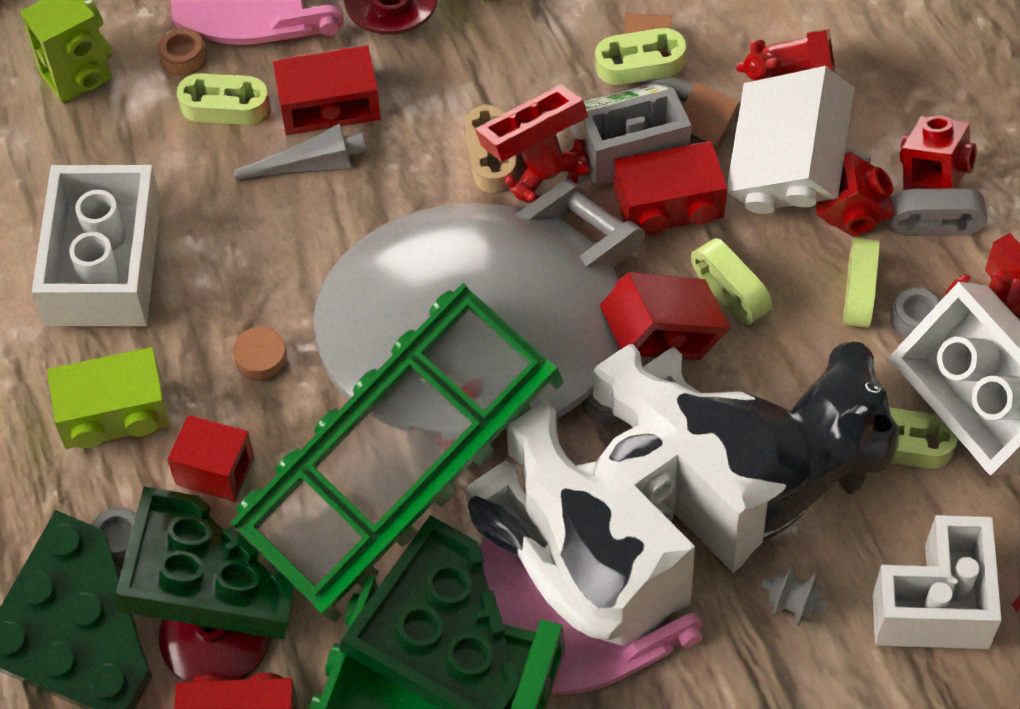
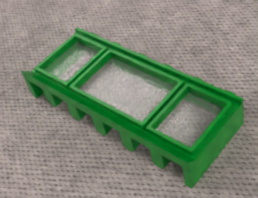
[231,283,564,622]

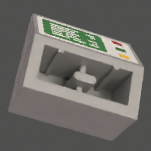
[570,82,692,187]

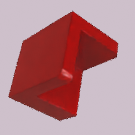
[167,415,255,502]

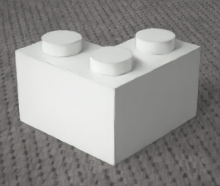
[872,515,1001,649]

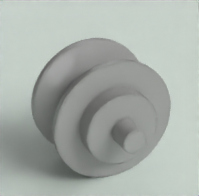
[761,564,829,626]

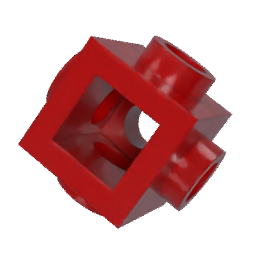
[900,116,977,190]
[816,151,895,237]

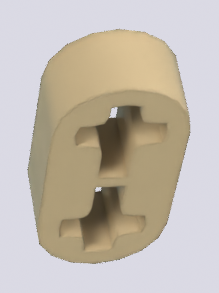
[465,105,516,193]

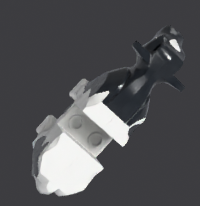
[465,341,899,645]

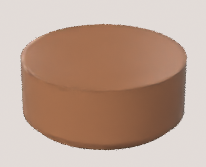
[157,28,207,76]
[233,327,287,381]

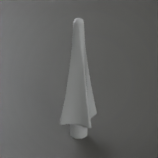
[233,123,367,180]

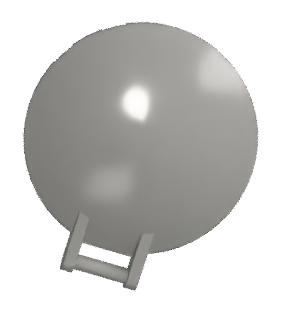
[314,179,645,440]

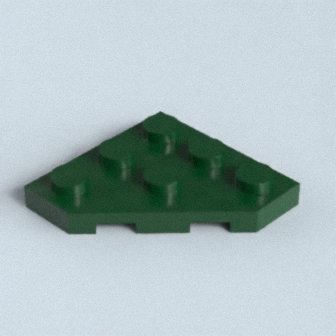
[113,486,294,640]
[0,510,152,709]
[339,515,520,709]

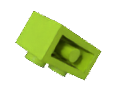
[20,0,112,104]
[47,347,171,450]

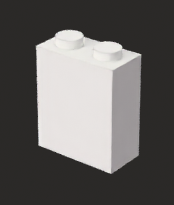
[727,66,854,214]

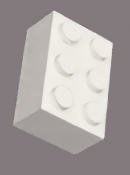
[32,165,161,326]
[888,282,1020,476]

